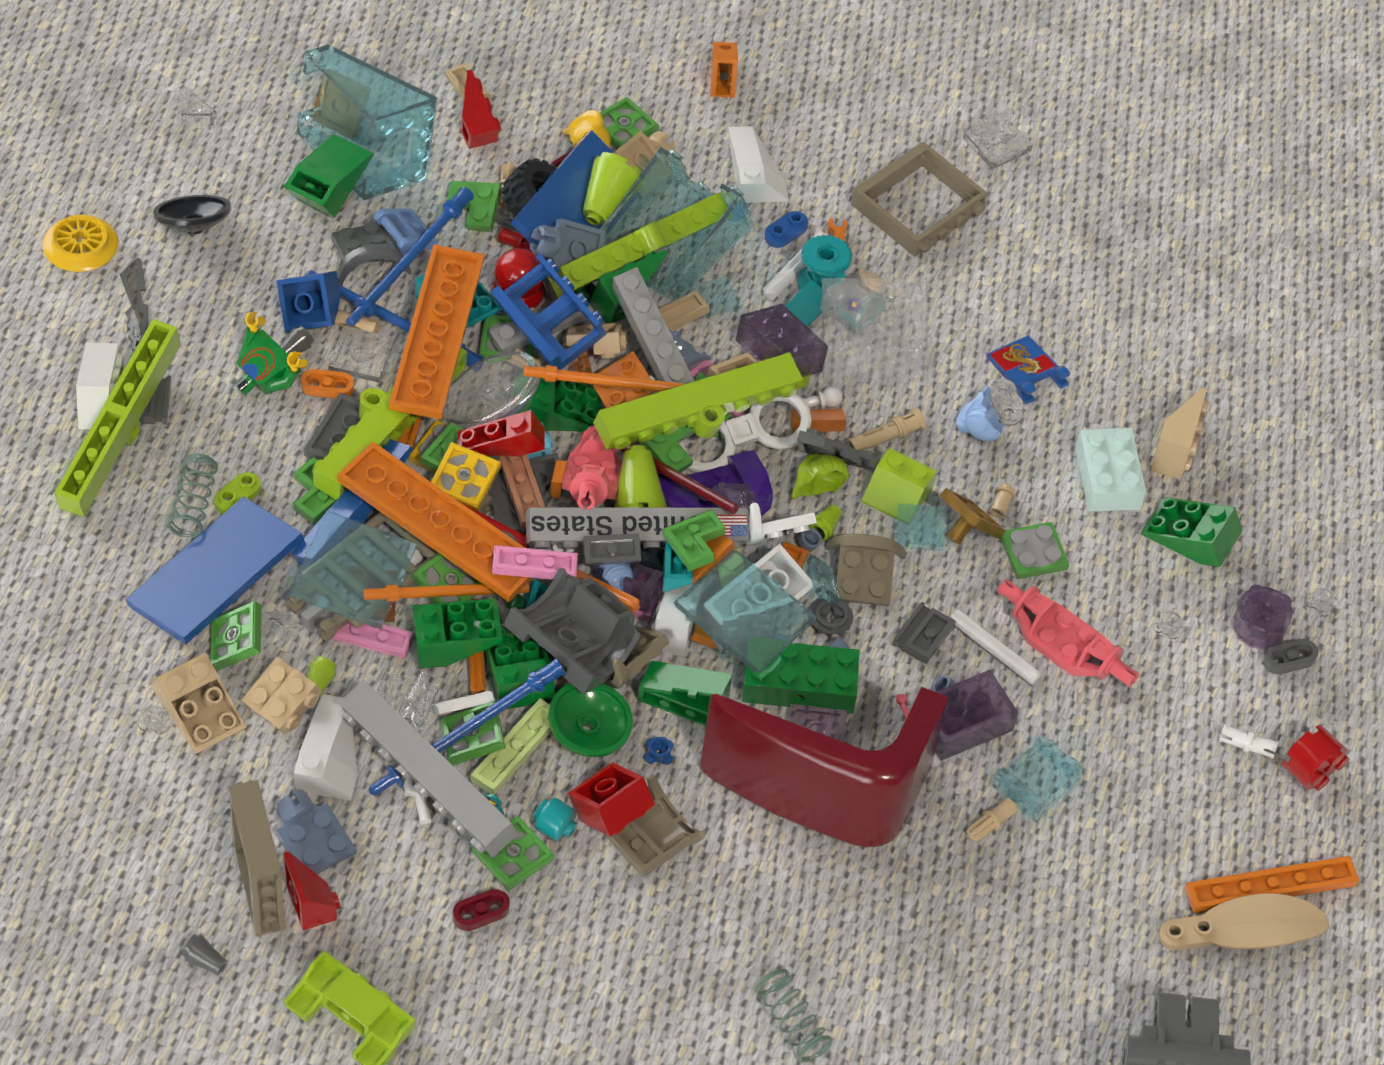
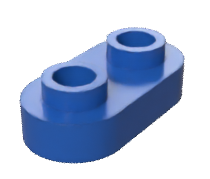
[764,211,808,248]

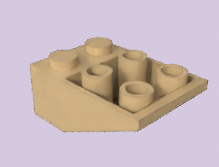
[1150,388,1209,479]
[150,652,247,754]

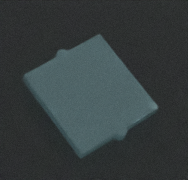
[685,276,742,319]
[894,504,947,551]

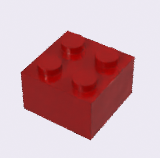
[568,762,655,837]

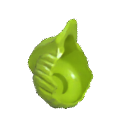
[791,454,849,500]

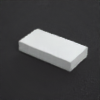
[433,691,494,715]

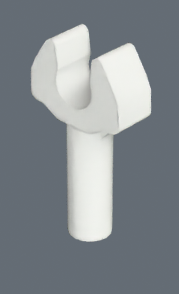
[404,778,432,825]

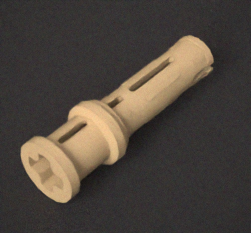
[847,408,926,451]

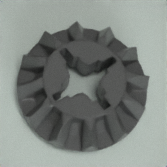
[809,598,853,637]

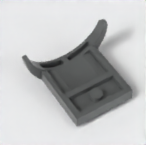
[332,222,412,286]

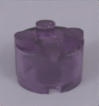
[1232,585,1293,649]

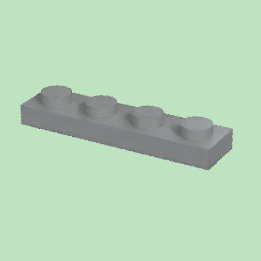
[489,293,594,356]

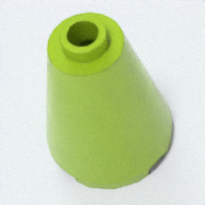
[582,152,642,226]
[614,445,667,508]

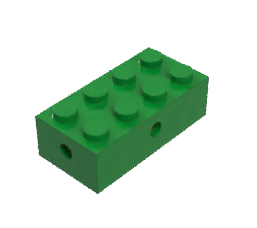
[742,638,860,714]

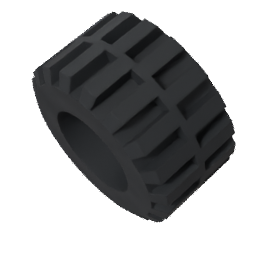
[502,158,557,218]

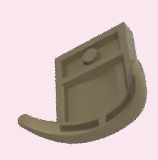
[826,534,906,607]
[603,625,670,689]
[607,774,707,877]

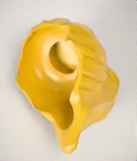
[563,110,611,148]

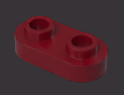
[453,889,510,931]

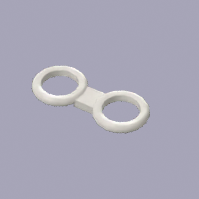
[679,394,812,473]

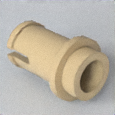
[989,484,1016,519]

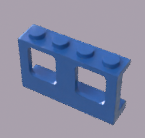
[491,254,607,370]

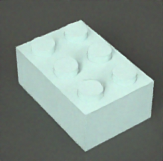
[1075,428,1146,512]

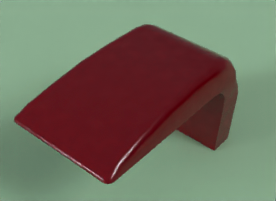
[700,687,949,848]

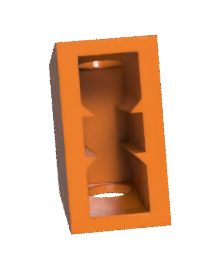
[710,41,738,98]

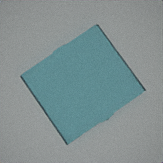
[288,510,418,630]
[674,550,817,673]

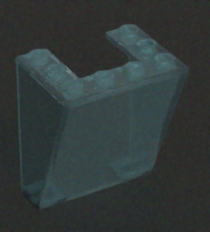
[296,44,438,201]
[600,147,754,301]

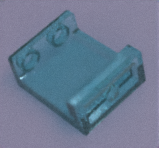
[992,734,1083,822]

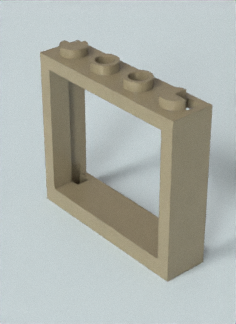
[851,142,988,257]
[228,780,285,937]

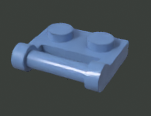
[373,209,439,254]

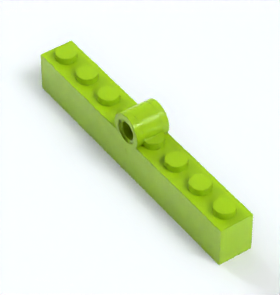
[548,192,732,299]
[54,319,181,517]
[312,348,468,500]
[593,352,803,450]

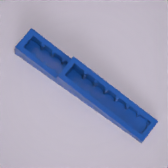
[291,439,413,568]

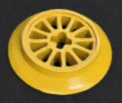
[42,215,118,272]

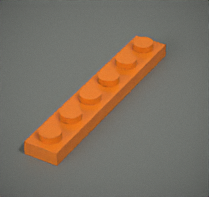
[1184,856,1360,913]

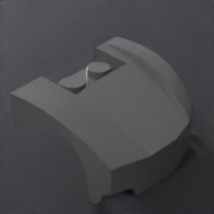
[504,568,641,694]

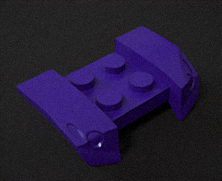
[658,450,773,516]

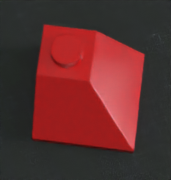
[283,851,341,931]

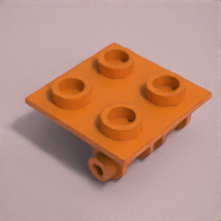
[592,351,655,408]

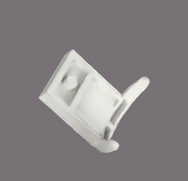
[745,503,817,546]

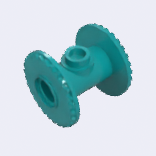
[797,235,852,302]

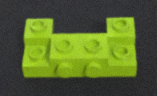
[284,950,416,1065]

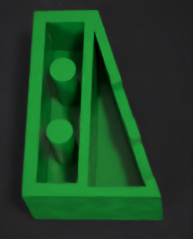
[638,661,732,726]

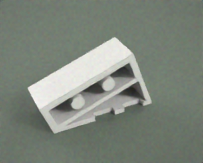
[76,342,124,430]
[651,582,704,657]

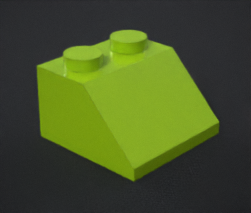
[861,448,937,525]

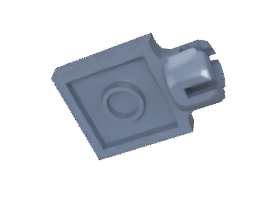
[530,219,606,281]
[276,790,357,874]

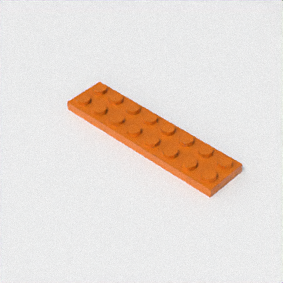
[389,244,485,420]
[337,442,533,602]

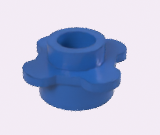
[645,737,674,765]

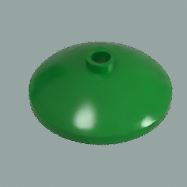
[548,683,633,757]

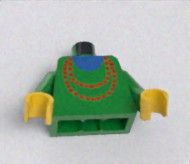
[234,312,308,396]

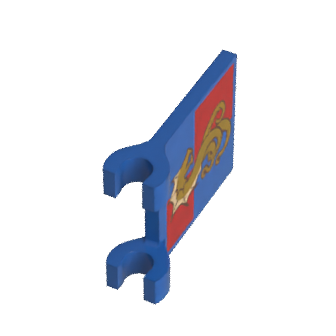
[986,335,1070,405]

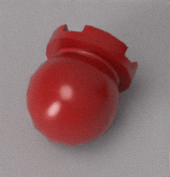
[493,248,545,309]

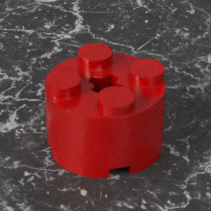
[1282,725,1350,791]

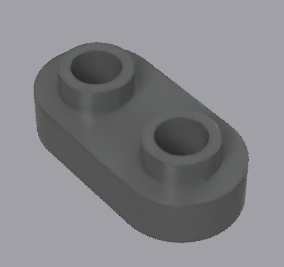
[1264,639,1318,674]

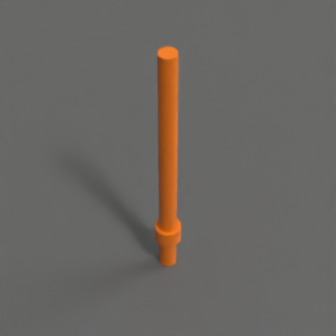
[523,365,684,392]
[363,583,529,602]

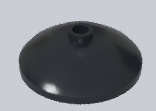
[153,195,231,235]

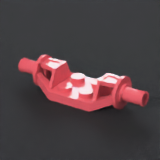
[562,425,622,510]
[997,579,1140,688]

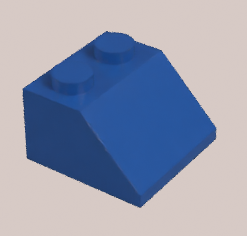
[276,271,341,332]

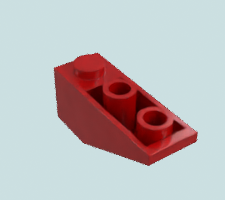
[460,69,501,149]
[457,410,545,456]

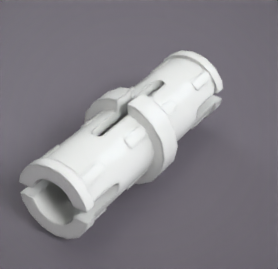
[1219,724,1278,759]

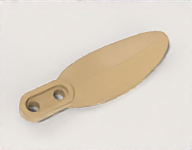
[1159,893,1329,950]

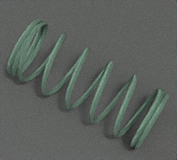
[167,453,218,538]
[755,968,833,1062]

